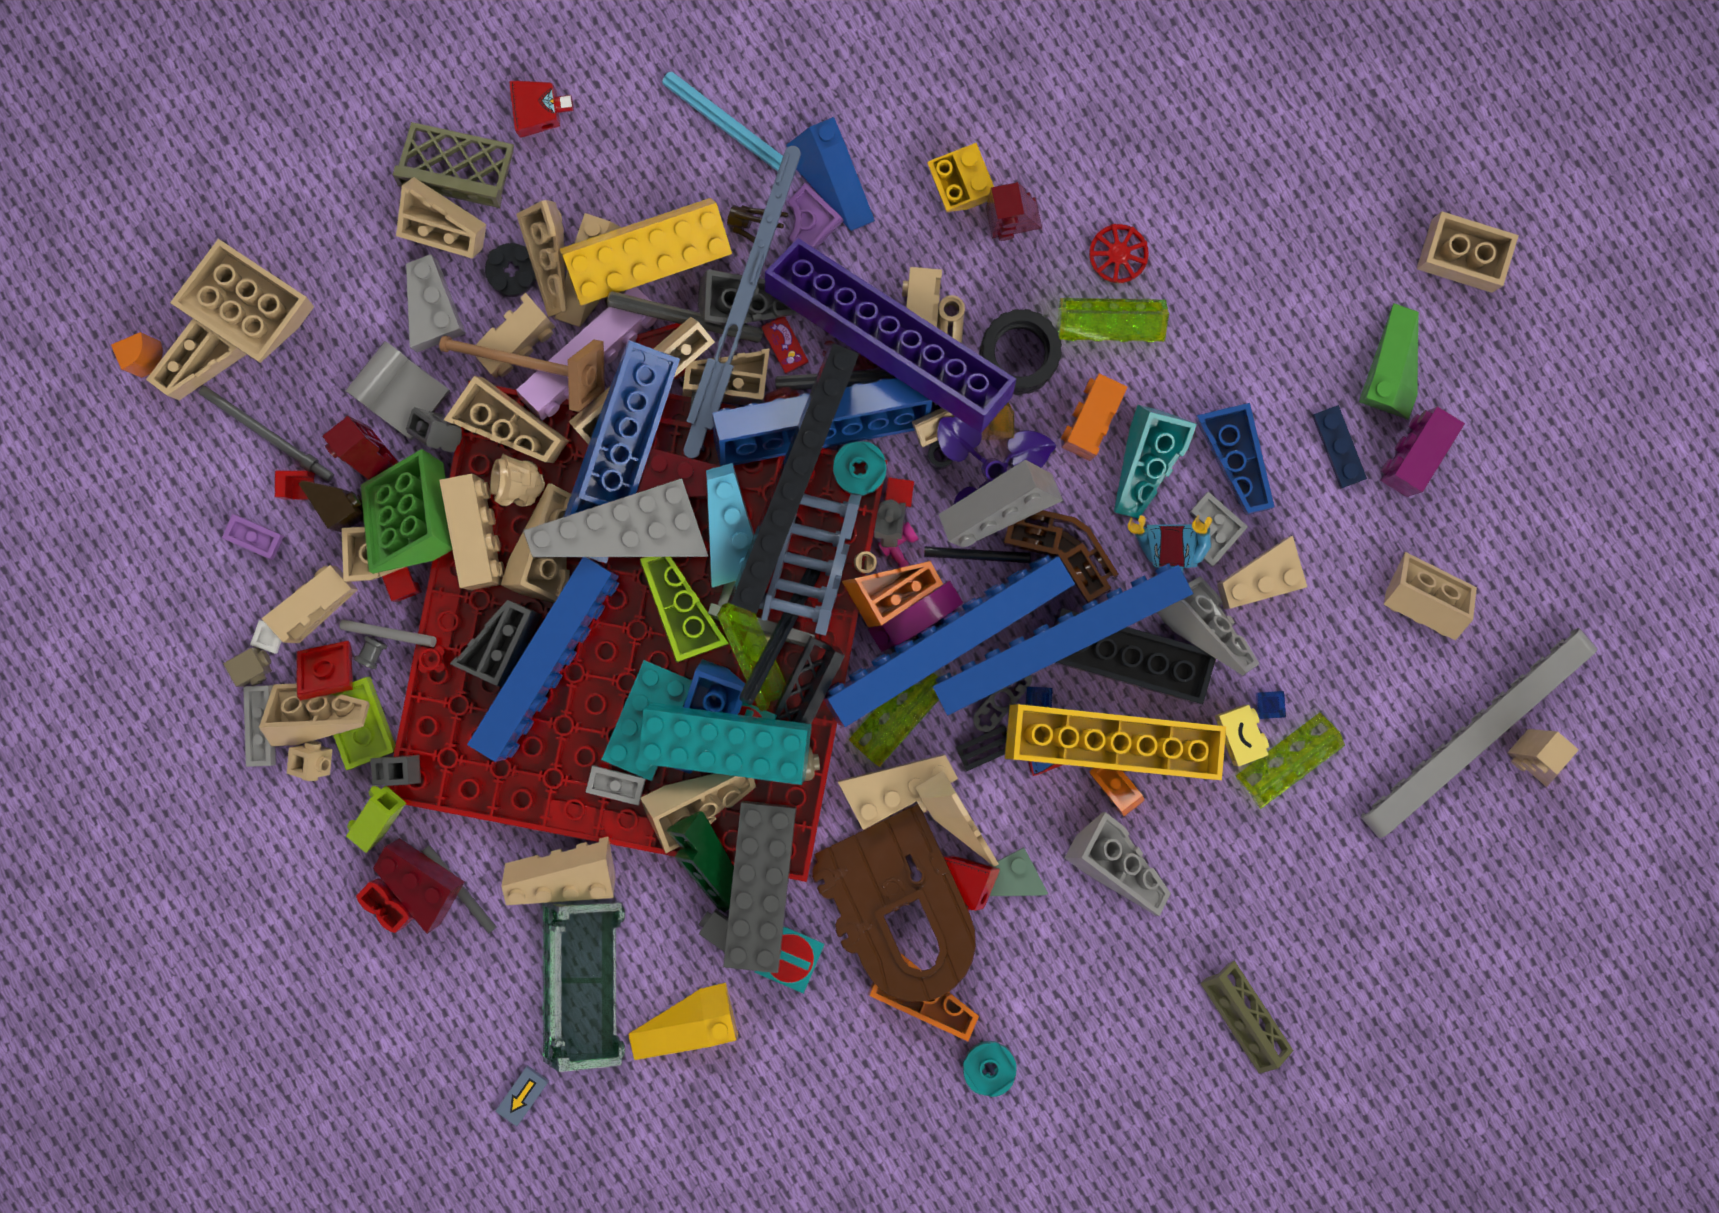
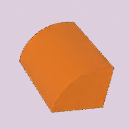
[111,332,163,378]

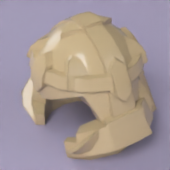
[490,454,545,506]

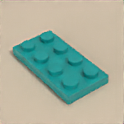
[601,660,692,781]

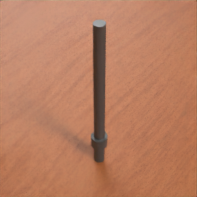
[199,386,334,482]

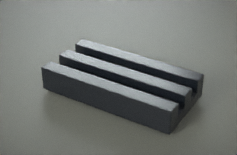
[955,725,1007,772]

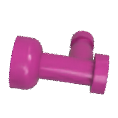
[878,522,919,568]

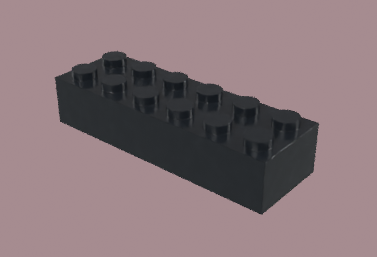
[1053,608,1216,705]

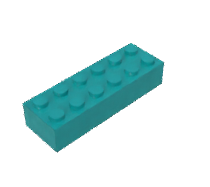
[638,703,812,785]

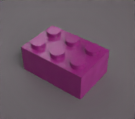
[1380,406,1465,497]

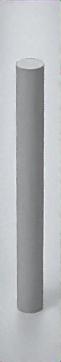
[339,620,437,647]

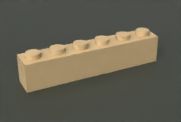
[569,317,715,444]

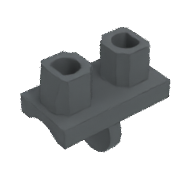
[875,500,906,547]

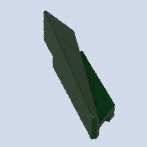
[667,811,734,913]

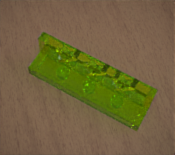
[717,603,786,712]
[849,673,939,767]
[1236,712,1345,809]

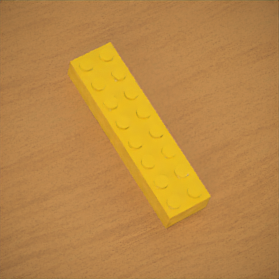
[1005,704,1226,780]

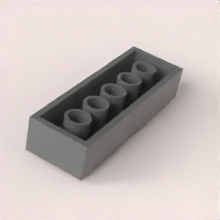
[723,800,797,973]

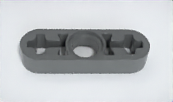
[973,675,1032,732]

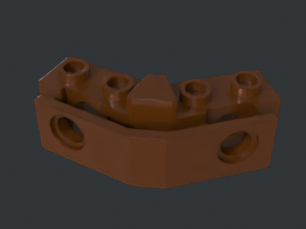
[1004,510,1119,604]

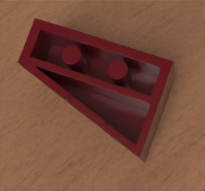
[986,182,1042,241]
[322,416,399,480]
[638,448,720,500]

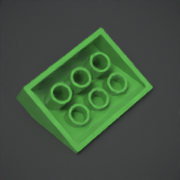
[361,449,452,574]

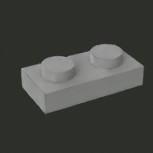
[586,766,646,805]

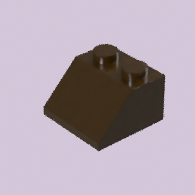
[298,481,364,532]

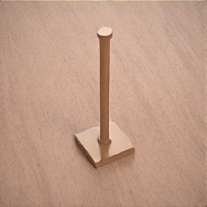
[439,335,605,412]

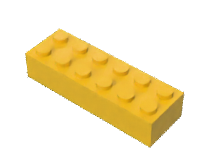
[560,198,732,305]

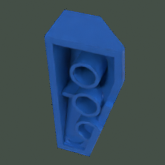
[786,117,875,231]
[675,659,745,774]

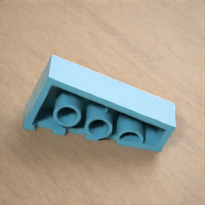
[706,463,754,587]

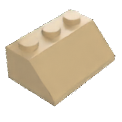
[1384,552,1477,641]

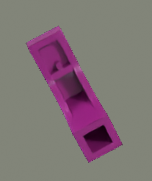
[868,581,963,652]

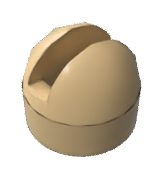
[854,552,877,573]

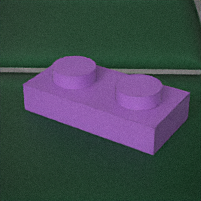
[222,514,284,560]

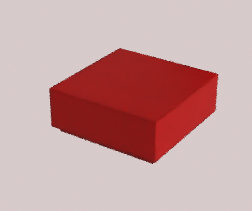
[885,477,914,508]

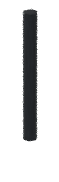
[924,546,1031,563]

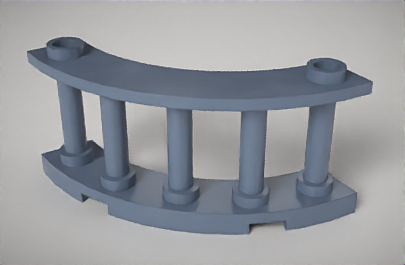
[759,493,861,635]

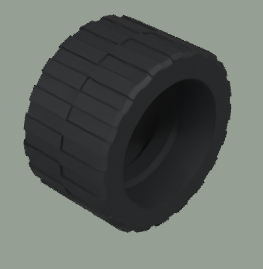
[979,309,1062,395]

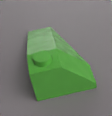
[1359,303,1419,420]

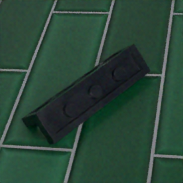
[772,636,845,724]

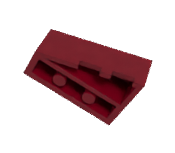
[373,838,465,934]

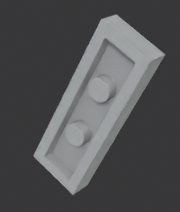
[243,685,276,767]

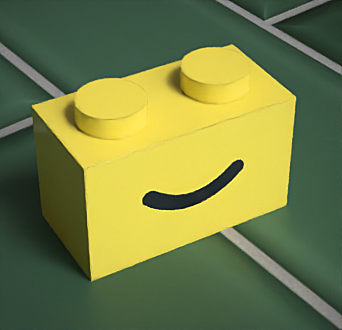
[1215,705,1269,767]

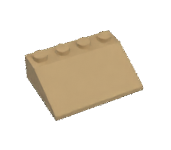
[170,239,314,363]

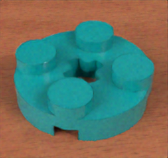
[833,441,887,496]
[963,1041,1017,1097]

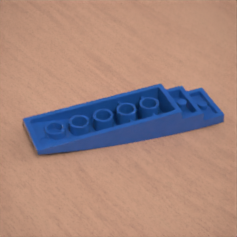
[564,340,680,563]

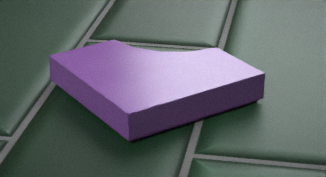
[787,183,843,249]

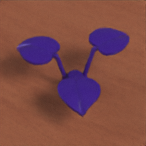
[937,416,1056,505]

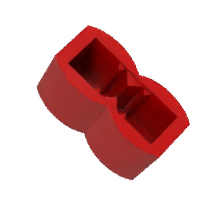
[356,878,413,933]

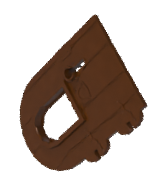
[812,804,976,1002]

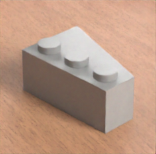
[406,254,466,353]

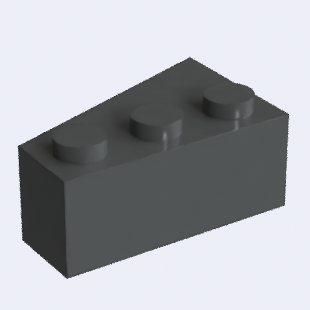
[450,600,542,687]

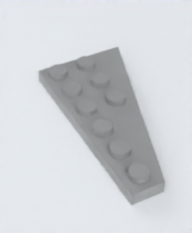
[523,479,708,557]

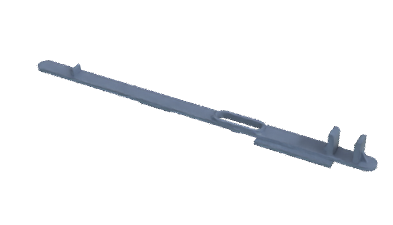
[684,146,801,459]

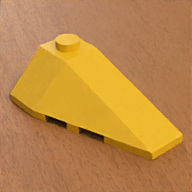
[628,982,738,1060]

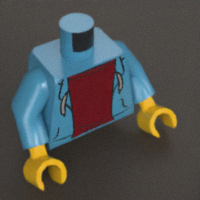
[1127,515,1212,574]

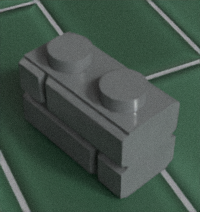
[406,407,462,452]

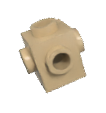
[287,741,332,781]

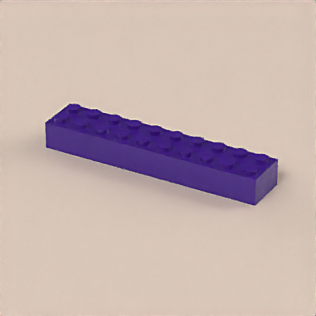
[765,238,1016,433]

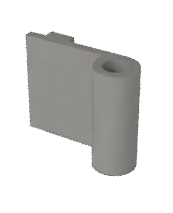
[345,341,450,440]

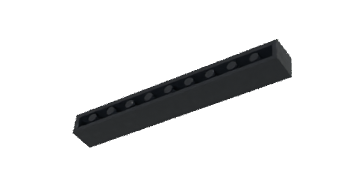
[728,343,859,614]

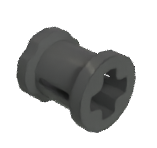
[354,635,388,670]

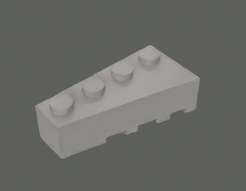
[938,460,1063,548]

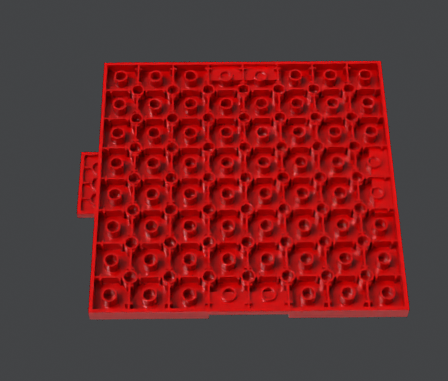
[387,381,888,882]

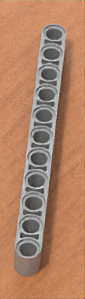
[1361,628,1598,838]

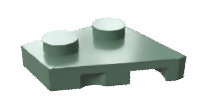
[989,847,1048,896]

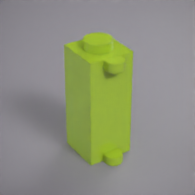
[346,786,406,853]

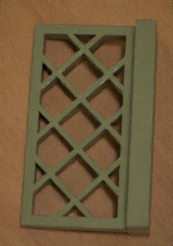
[393,122,514,208]

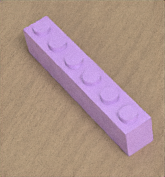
[516,287,657,421]

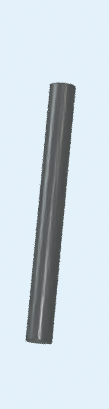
[421,845,497,934]

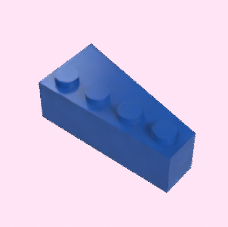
[1195,403,1275,515]

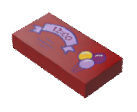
[761,317,809,374]

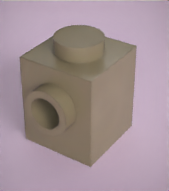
[223,648,272,687]

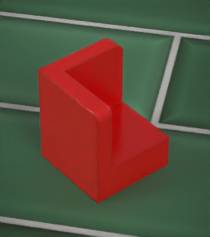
[275,471,315,500]
[382,566,422,602]

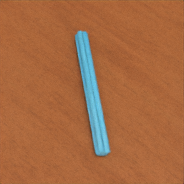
[662,72,783,172]

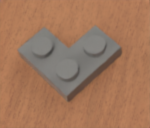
[1189,492,1248,567]

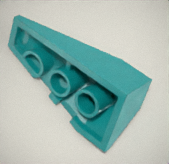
[1114,405,1197,518]

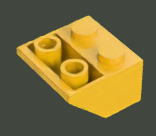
[927,142,994,212]

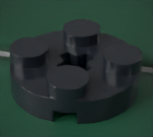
[485,243,537,297]

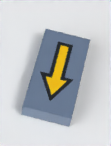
[495,1065,549,1127]

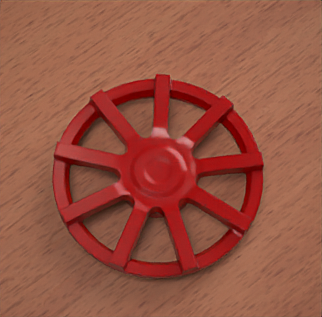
[1089,224,1149,283]

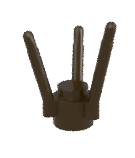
[727,205,788,250]

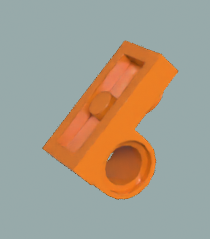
[1089,768,1145,817]

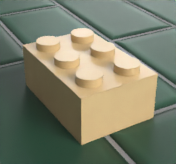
[1417,211,1519,293]

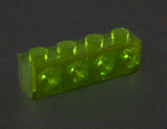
[1057,298,1169,343]

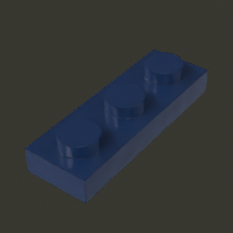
[1312,405,1367,489]

